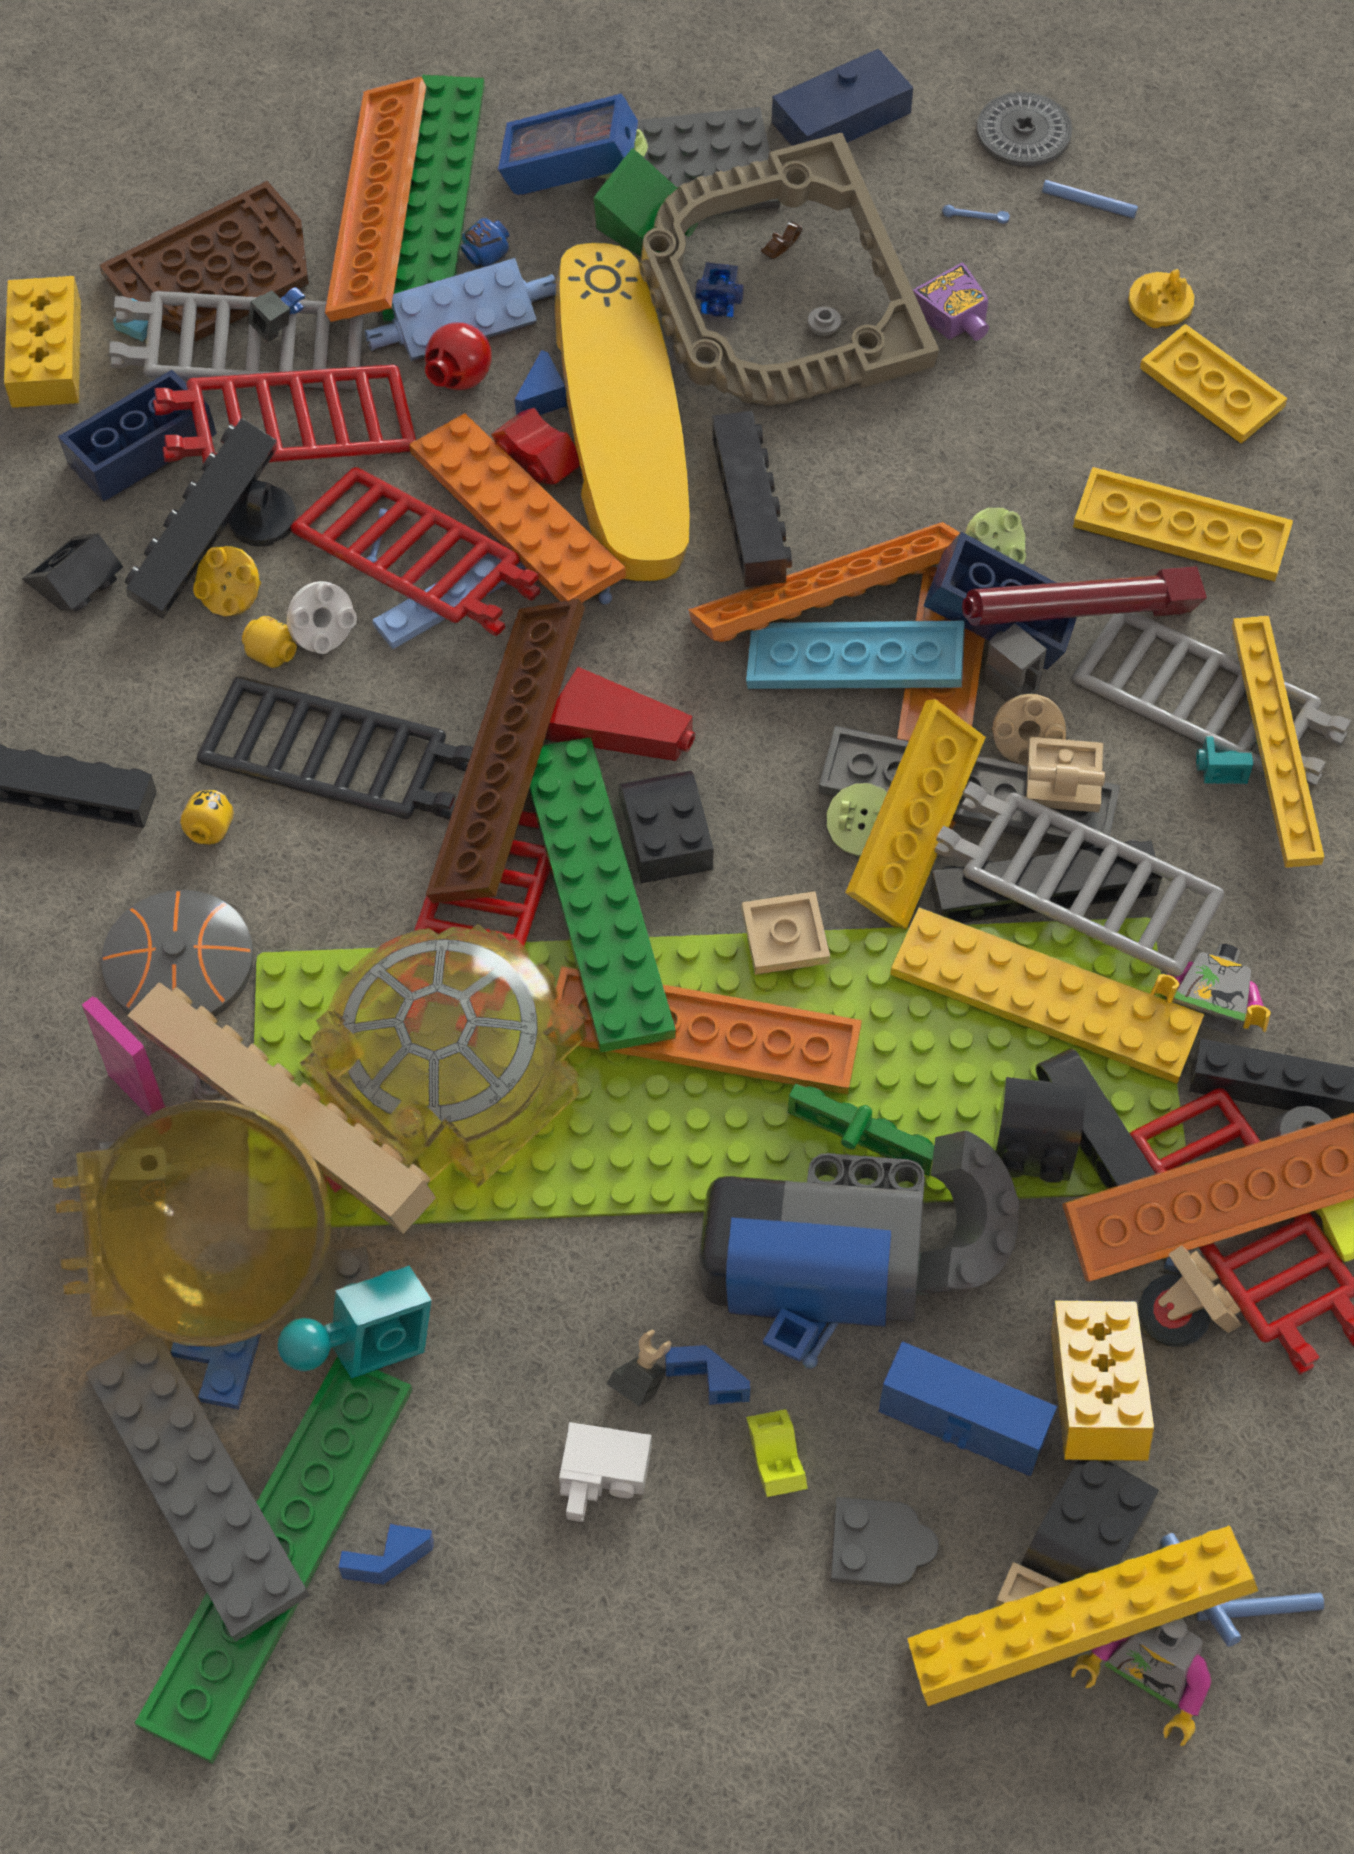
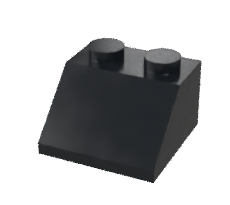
[22,533,123,612]

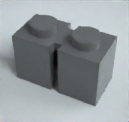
[984,624,1047,702]

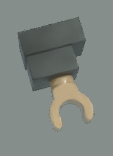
[607,1330,671,1407]

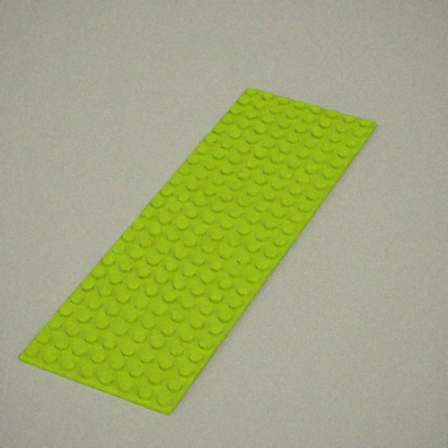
[249,917,1189,1231]

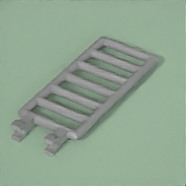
[109,291,364,390]
[1072,612,1351,787]
[935,782,1224,976]

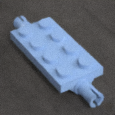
[365,258,556,361]

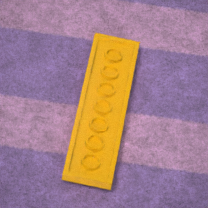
[890,908,1204,1084]
[907,1525,1258,1706]

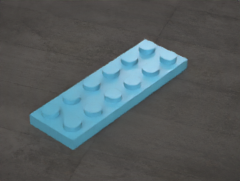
[746,621,965,689]

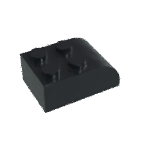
[618,770,714,883]
[993,1077,1087,1183]
[1021,1460,1159,1584]

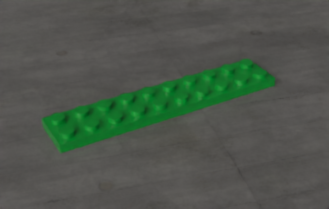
[382,74,485,321]
[529,738,676,1053]
[134,1356,413,1764]

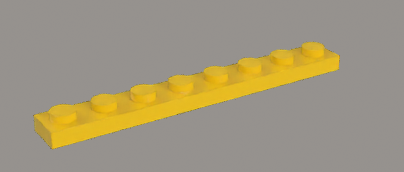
[1232,616,1324,868]

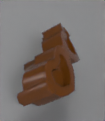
[760,221,803,259]

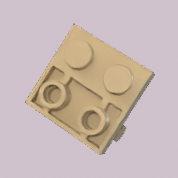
[1026,737,1105,812]

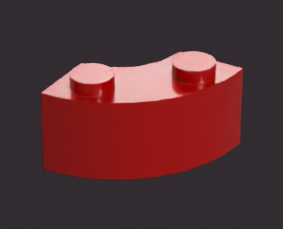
[490,408,580,484]

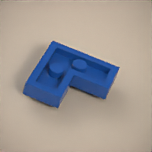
[170,1315,261,1410]

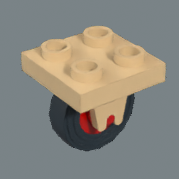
[1139,1245,1242,1347]

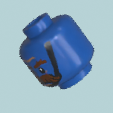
[460,218,510,267]

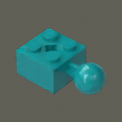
[278,1266,432,1378]

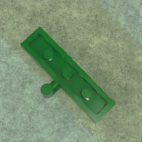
[788,1084,934,1176]

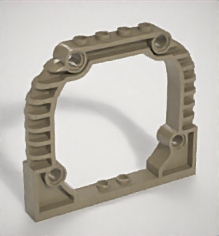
[639,133,939,406]

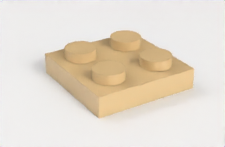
[741,891,830,975]

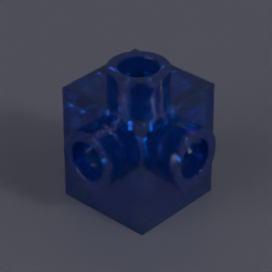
[695,262,744,317]

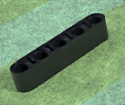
[1036,1048,1155,1189]

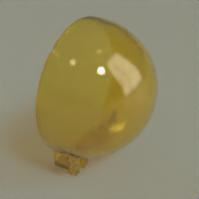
[53,1100,332,1347]

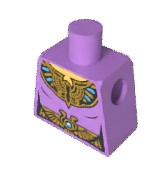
[913,262,989,341]

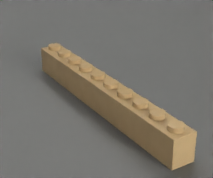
[127,982,436,1234]

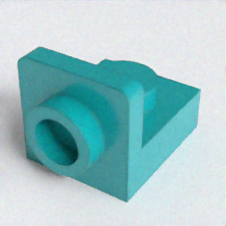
[1196,736,1253,784]

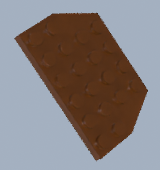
[99,181,309,342]

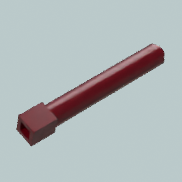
[962,566,1207,626]

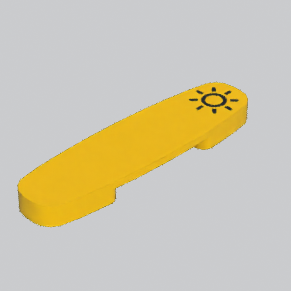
[555,243,690,581]

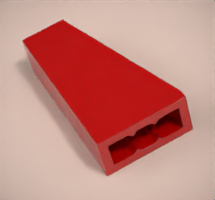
[545,667,696,761]

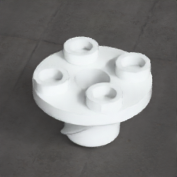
[287,581,357,654]

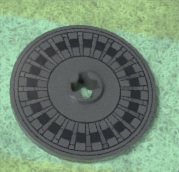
[977,92,1072,166]

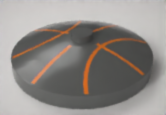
[101,890,254,1017]

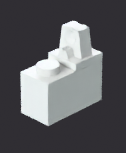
[559,1422,652,1522]

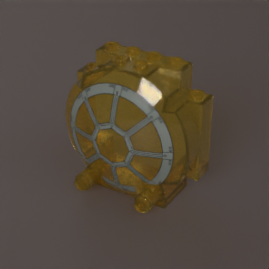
[300,923,587,1188]

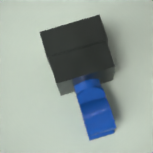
[248,287,305,342]

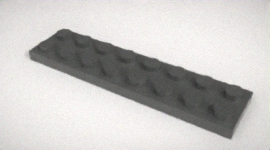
[819,726,1120,849]
[85,1330,310,1642]

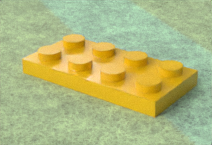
[1140,324,1288,444]

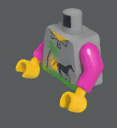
[1150,944,1271,1037]
[1071,1618,1211,1746]

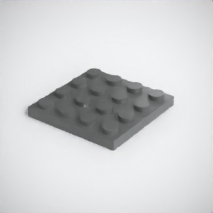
[637,107,780,214]

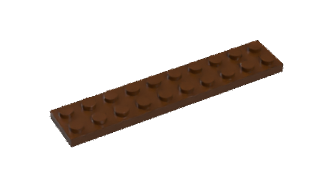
[425,599,585,903]

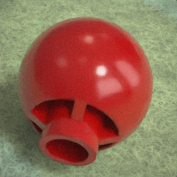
[425,322,492,391]

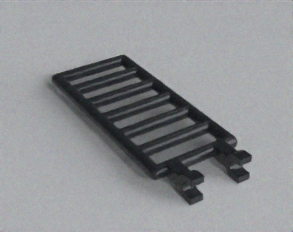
[197,676,473,820]

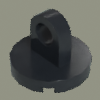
[228,480,296,547]

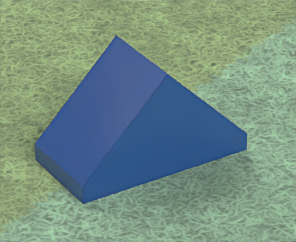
[515,350,566,415]

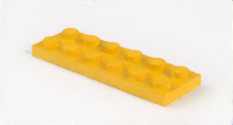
[1073,467,1293,582]
[845,699,986,929]

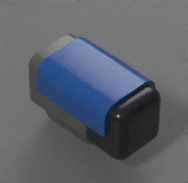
[699,1153,925,1327]

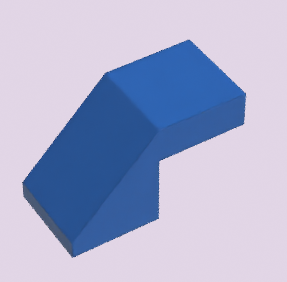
[763,1308,827,1362]
[665,1345,750,1405]
[338,1524,434,1585]

